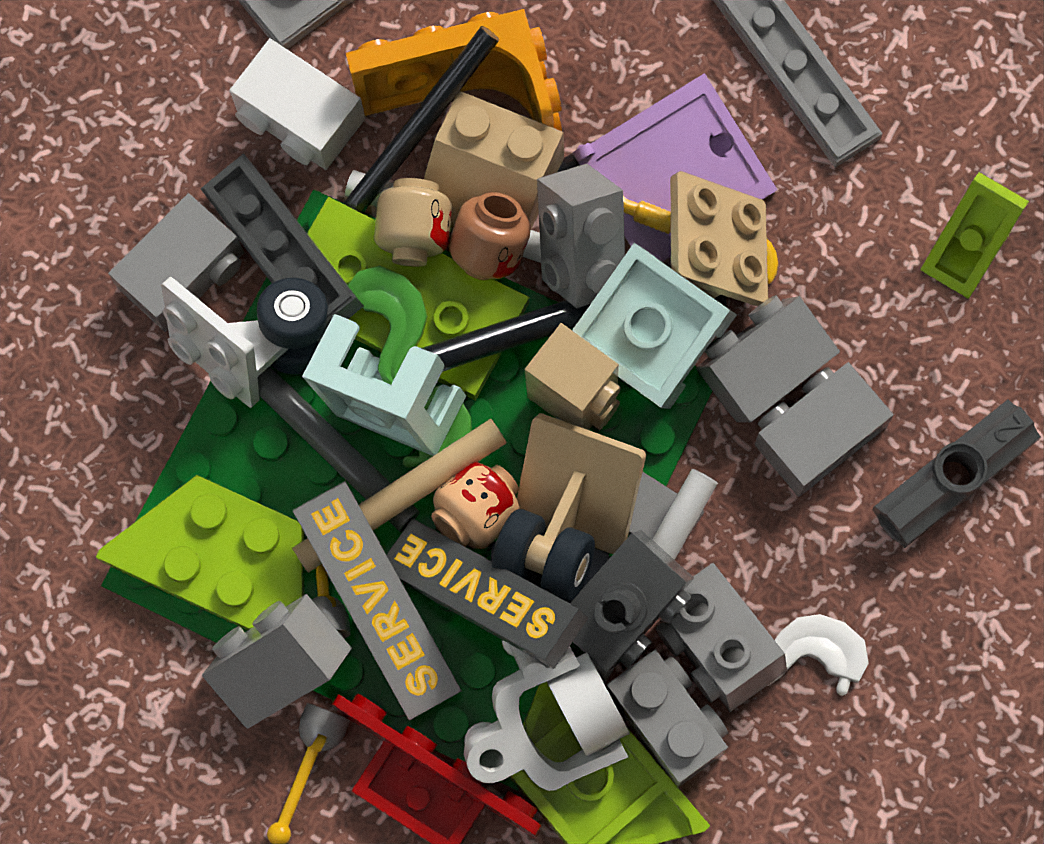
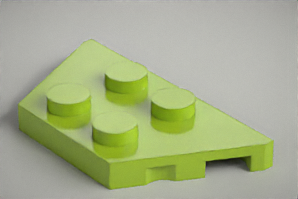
[96,475,304,630]
[509,681,710,844]

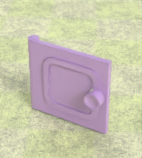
[573,73,777,263]

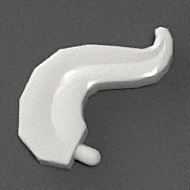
[767,614,869,696]

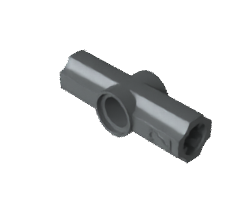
[872,400,1041,548]

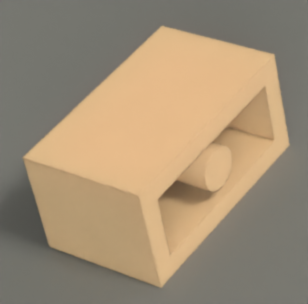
[525,323,621,430]

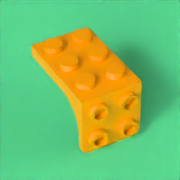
[346,9,562,131]

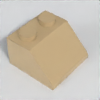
[424,91,564,229]

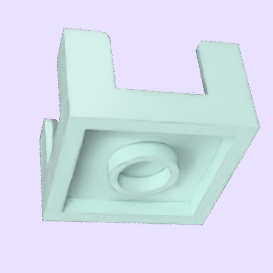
[572,243,737,409]
[302,314,466,456]

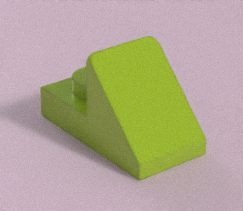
[920,172,1029,299]

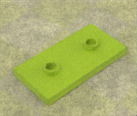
[307,197,529,401]

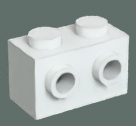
[230,38,365,170]

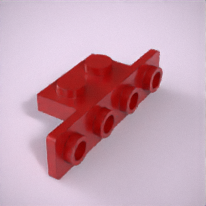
[332,694,542,844]

